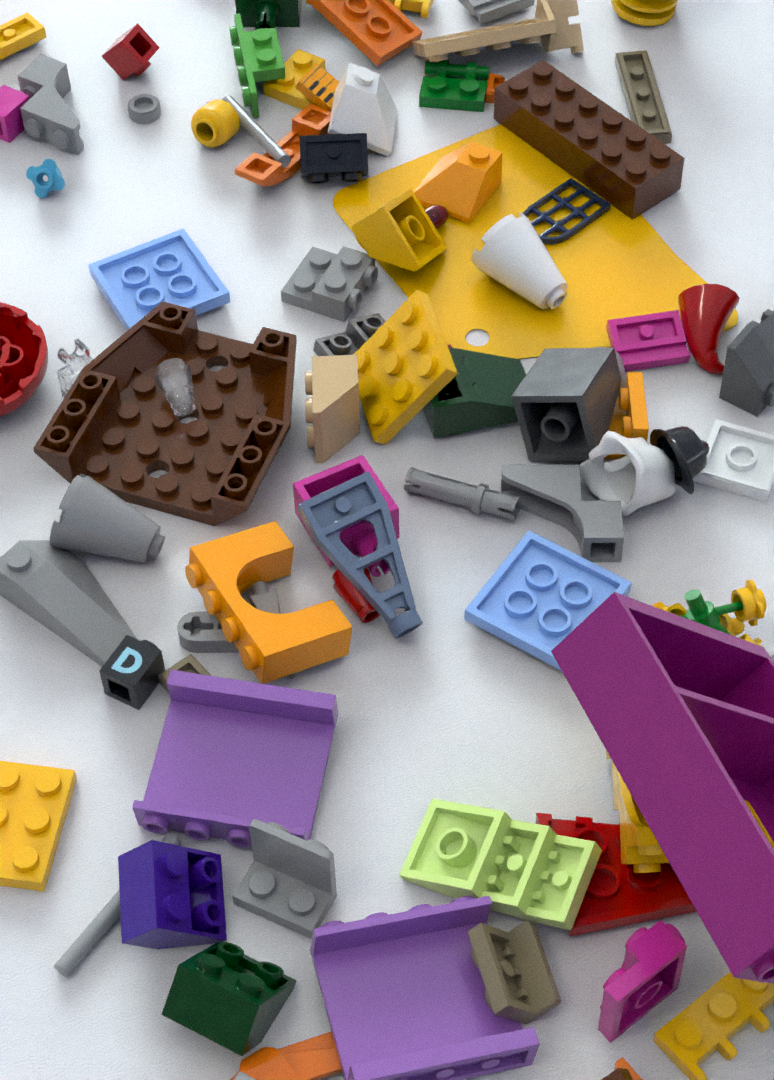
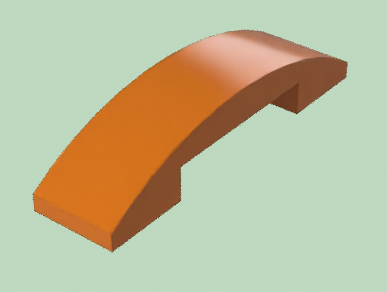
[235,103,331,186]

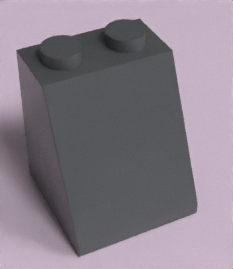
[511,347,622,461]

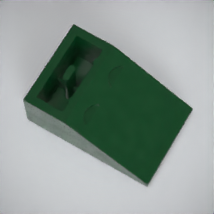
[423,347,526,438]

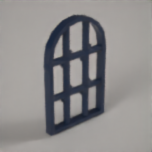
[523,178,611,245]

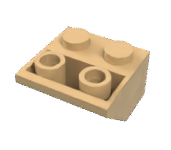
[305,355,360,463]

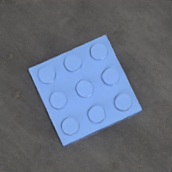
[88,228,230,331]
[464,530,632,671]

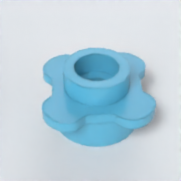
[26,159,65,198]

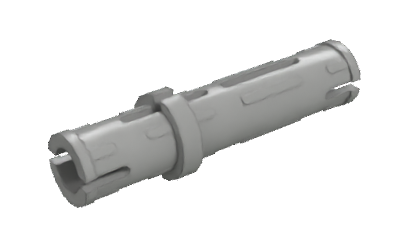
[404,467,521,521]

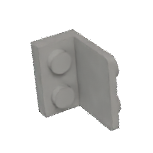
[232,819,337,939]

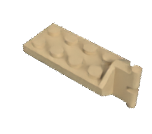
[412,0,584,62]

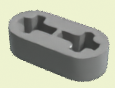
[177,611,239,653]

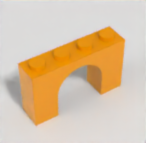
[185,521,352,684]

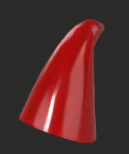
[678,284,740,375]

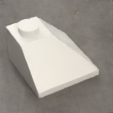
[328,62,397,157]

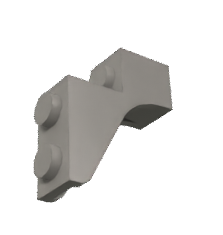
[17,54,84,155]
[501,464,624,562]

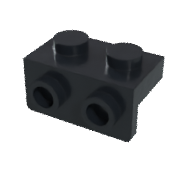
[299,133,368,183]

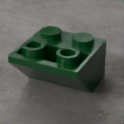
[161,942,297,1056]

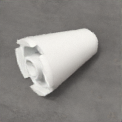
[471,213,568,310]

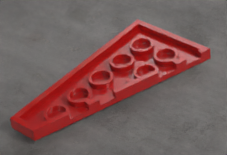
[536,813,697,936]

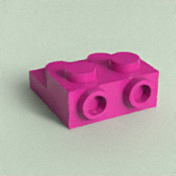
[598,920,687,1043]

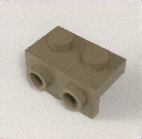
[467,921,561,1024]

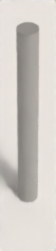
[222,95,291,167]
[54,833,181,977]

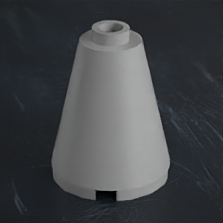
[50,474,165,563]

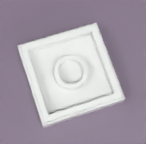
[693,419,774,503]

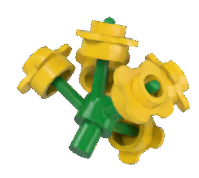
[652,580,767,646]

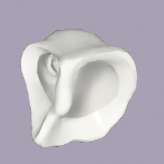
[580,431,676,516]

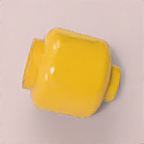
[191,99,240,148]

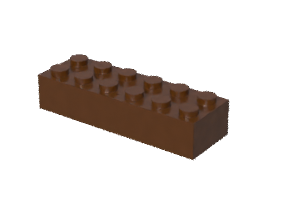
[494,60,685,219]

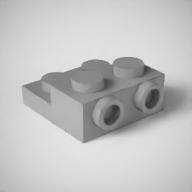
[281,246,378,322]

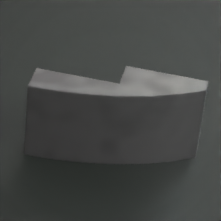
[313,313,386,356]

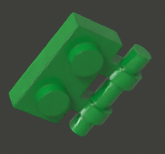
[419,60,490,112]

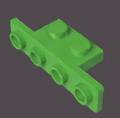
[229,14,286,118]

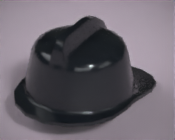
[650,426,710,494]

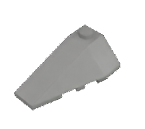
[0,540,137,667]

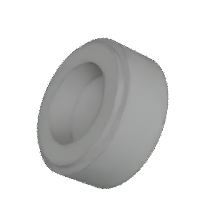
[127,94,161,124]

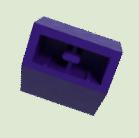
[118,840,227,949]

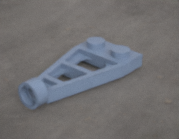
[297,471,423,639]

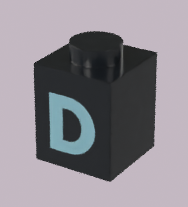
[99,635,165,710]

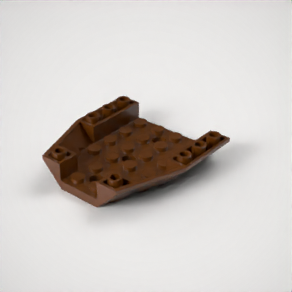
[33,301,297,526]

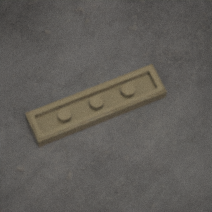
[615,50,672,144]

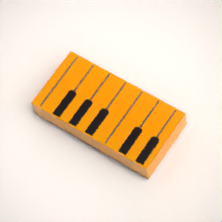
[295,63,339,111]

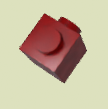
[101,23,160,80]

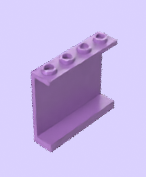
[132,670,338,848]
[310,896,540,1080]

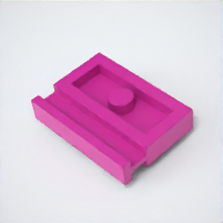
[606,310,691,372]

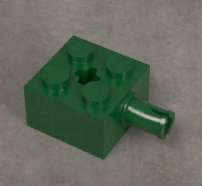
[235,0,302,30]

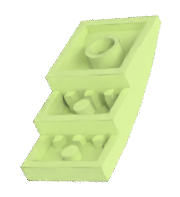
[399,799,602,931]

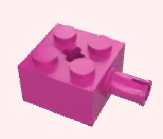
[293,455,400,577]

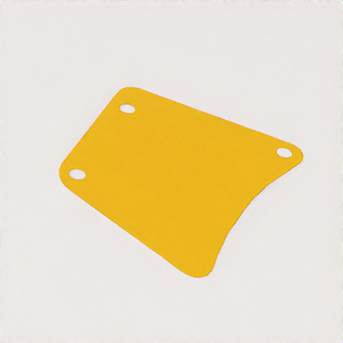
[333,124,738,359]

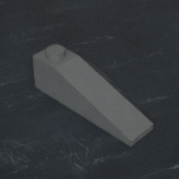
[719,309,774,417]

